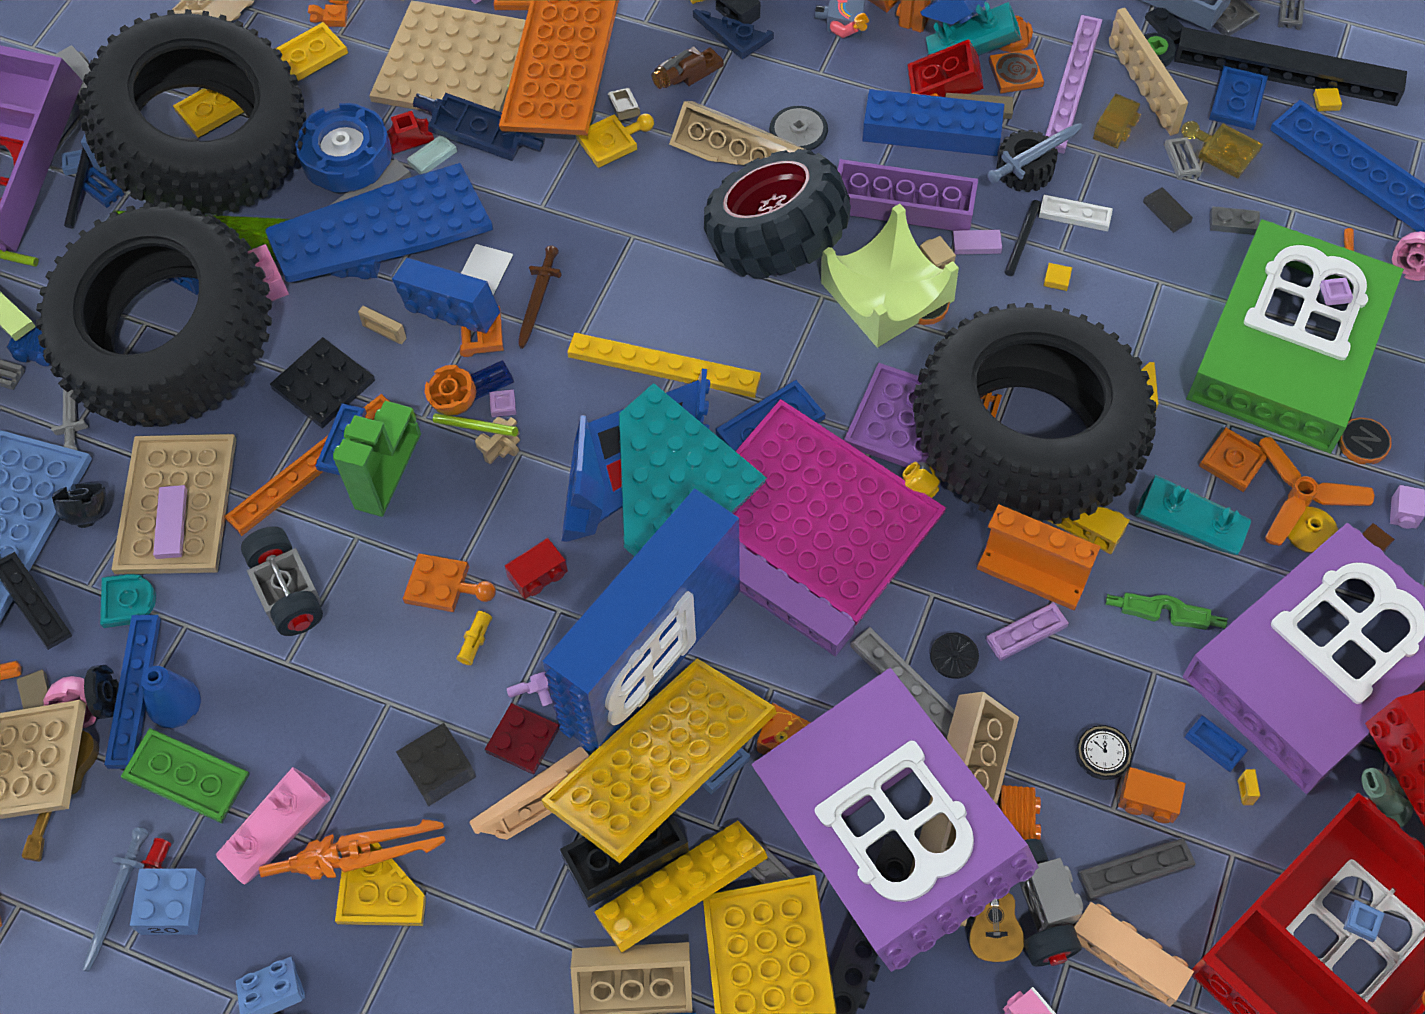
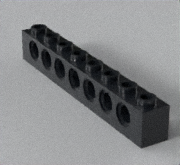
[831,836,914,1014]

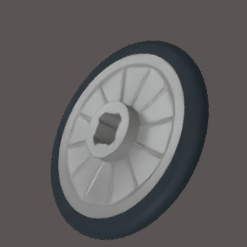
[769,106,828,150]

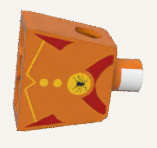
[757,702,811,755]

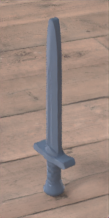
[988,123,1083,183]
[82,827,149,972]

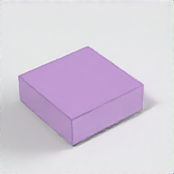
[1320,278,1353,306]
[489,389,516,417]

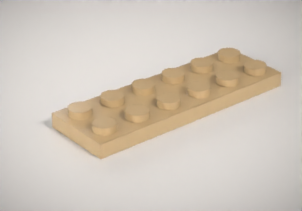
[1109,8,1188,136]

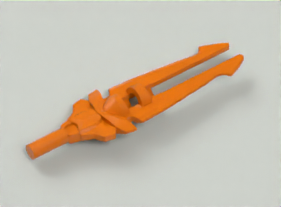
[259,819,446,880]

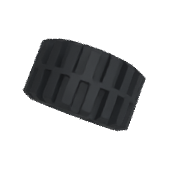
[996,129,1058,192]

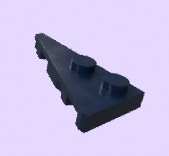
[693,9,774,59]

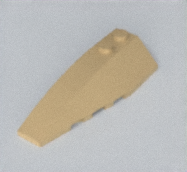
[669,101,806,165]

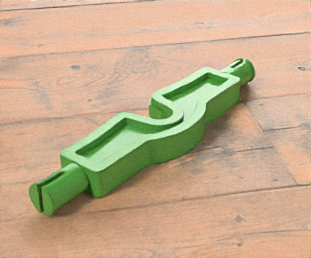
[1105,593,1228,630]

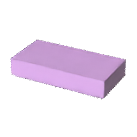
[952,230,1002,254]

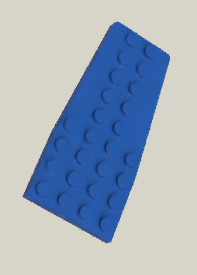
[266,163,493,282]

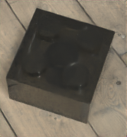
[396,723,476,807]

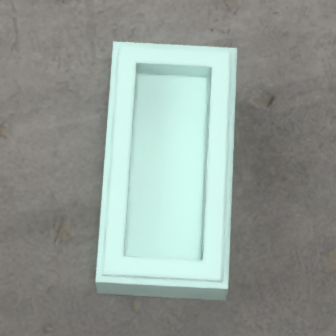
[407,136,457,174]

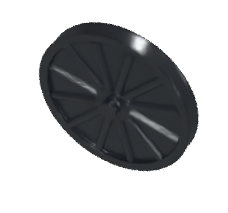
[930,633,979,679]

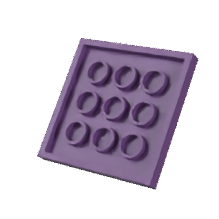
[844,363,937,471]

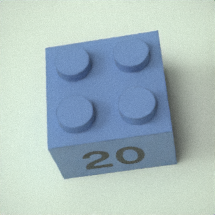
[130,868,206,935]

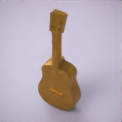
[22,730,99,862]

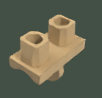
[475,417,520,464]

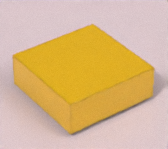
[1313,88,1342,111]
[1043,263,1072,291]
[1238,769,1260,806]

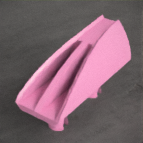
[216,767,330,885]

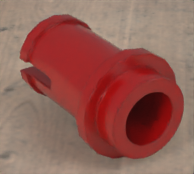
[141,838,172,869]

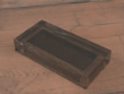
[1143,187,1193,233]

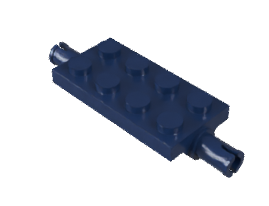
[413,92,545,161]

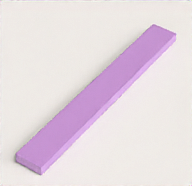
[1046,15,1102,154]

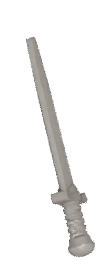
[51,389,88,450]

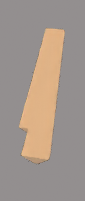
[469,747,589,840]

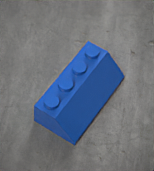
[920,0,986,25]

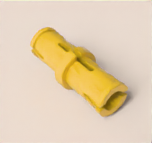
[456,611,492,665]

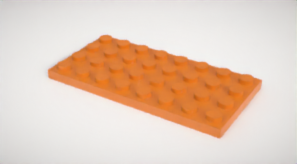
[499,0,619,135]

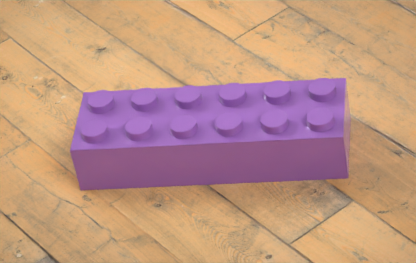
[838,159,978,231]

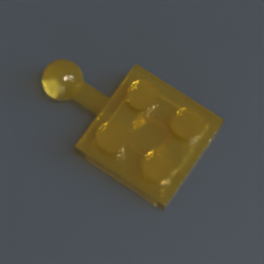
[1181,121,1263,179]

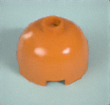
[424,365,476,416]

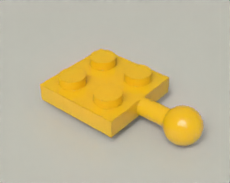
[576,113,654,168]

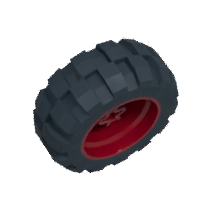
[704,149,851,278]

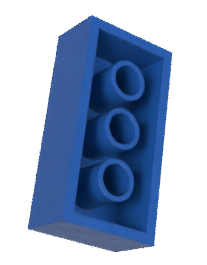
[392,258,500,333]

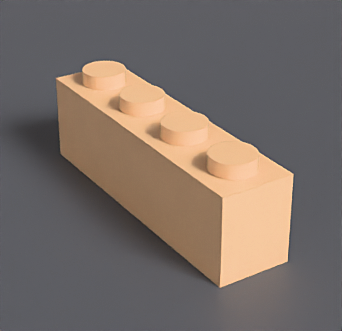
[1074,902,1194,1007]

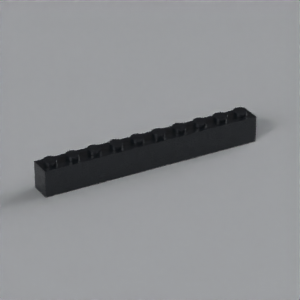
[1174,27,1407,106]

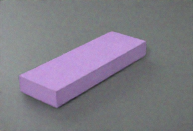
[153,485,187,559]
[986,602,1069,661]

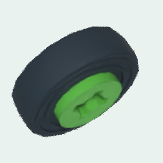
[1144,32,1176,67]

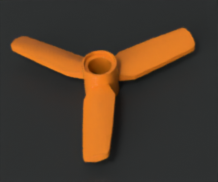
[1259,437,1375,546]

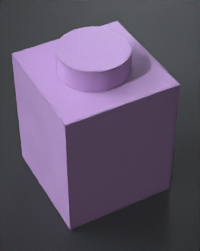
[1390,485,1425,529]

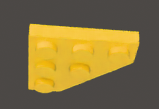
[335,843,426,926]

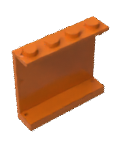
[977,504,1101,610]

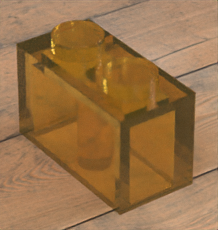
[1093,93,1141,149]

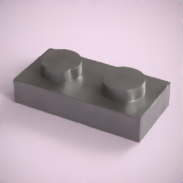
[1210,206,1260,235]

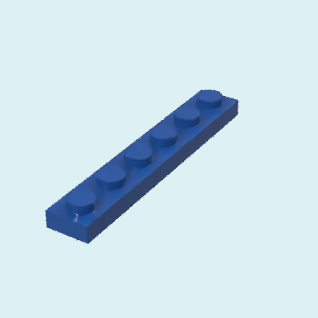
[104,615,161,769]

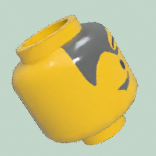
[902,462,940,498]

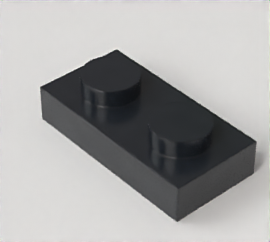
[1145,8,1184,44]

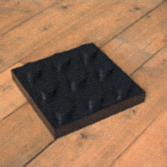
[270,337,375,429]

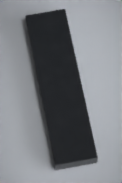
[0,552,72,650]

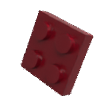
[485,703,559,775]

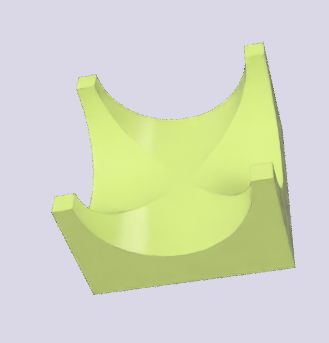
[821,204,959,348]

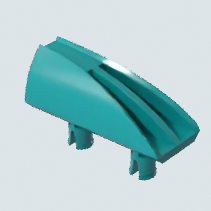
[926,2,1022,55]
[1134,475,1251,555]

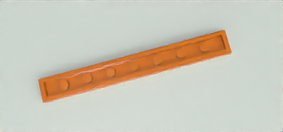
[224,394,390,536]

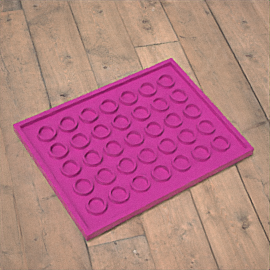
[733,399,946,626]

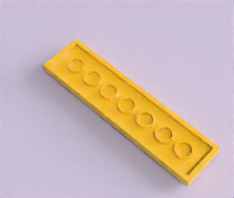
[173,22,348,138]

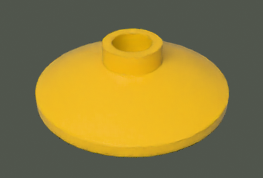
[1287,506,1338,553]

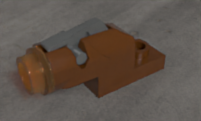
[651,46,724,89]

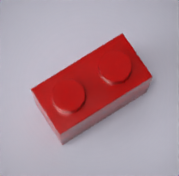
[505,538,568,599]

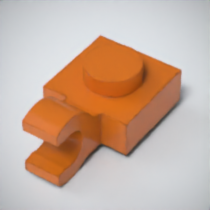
[308,4,348,27]

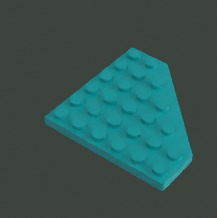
[619,383,767,556]

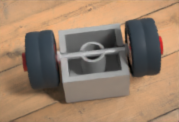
[241,526,323,636]
[1019,839,1083,967]

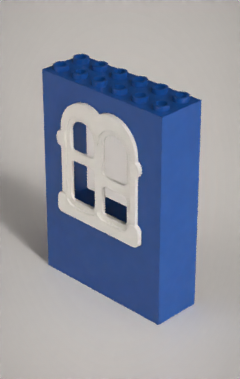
[542,488,740,754]

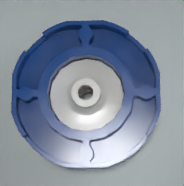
[295,103,392,193]

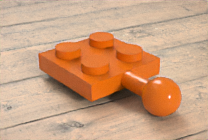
[402,553,496,612]

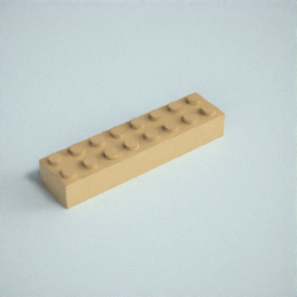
[909,692,1019,926]

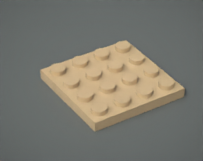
[0,700,86,819]

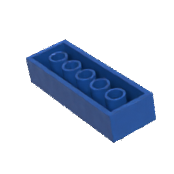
[862,89,1004,156]

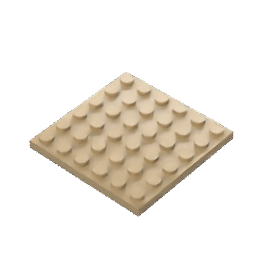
[369,0,526,112]

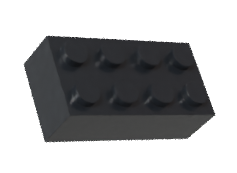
[560,814,689,908]

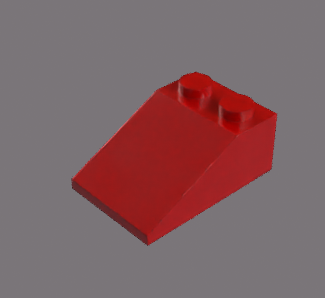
[908,39,984,97]

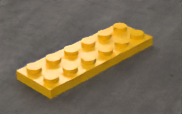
[594,820,768,953]

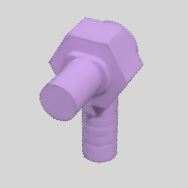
[507,672,553,707]

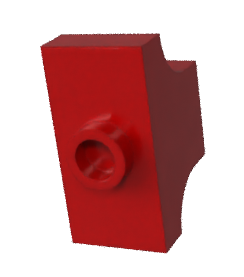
[387,110,434,154]

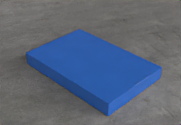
[1209,66,1268,130]

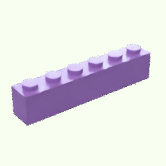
[739,541,855,657]

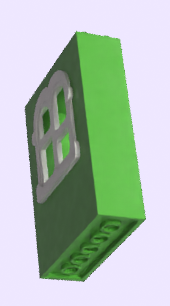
[1186,219,1404,454]

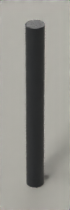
[64,147,90,229]
[1005,200,1041,276]

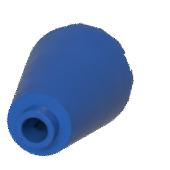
[141,666,201,729]

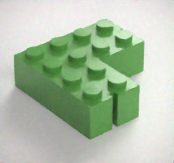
[333,401,421,517]

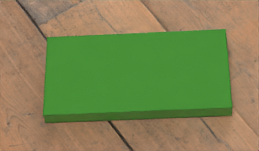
[121,728,250,823]

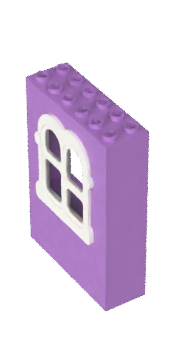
[1182,523,1425,795]
[751,667,1039,972]

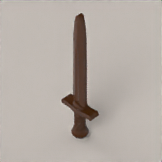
[519,245,562,349]

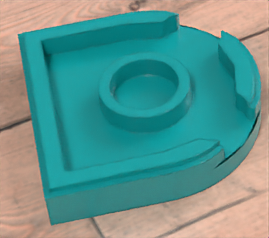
[100,574,156,628]

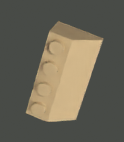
[570,942,693,1014]

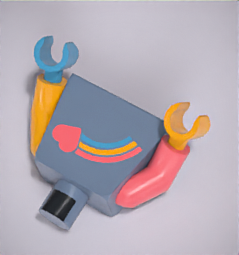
[815,0,869,39]

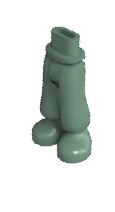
[1361,768,1413,827]

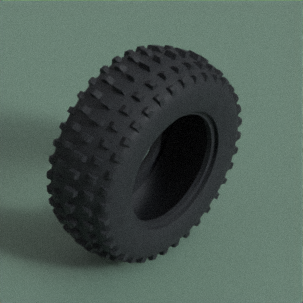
[79,9,307,217]
[36,202,272,427]
[913,303,1157,524]

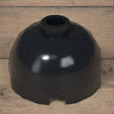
[52,482,107,528]

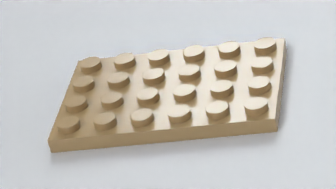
[112,434,236,574]

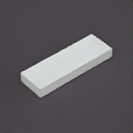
[1039,195,1113,231]

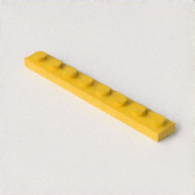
[567,332,761,398]

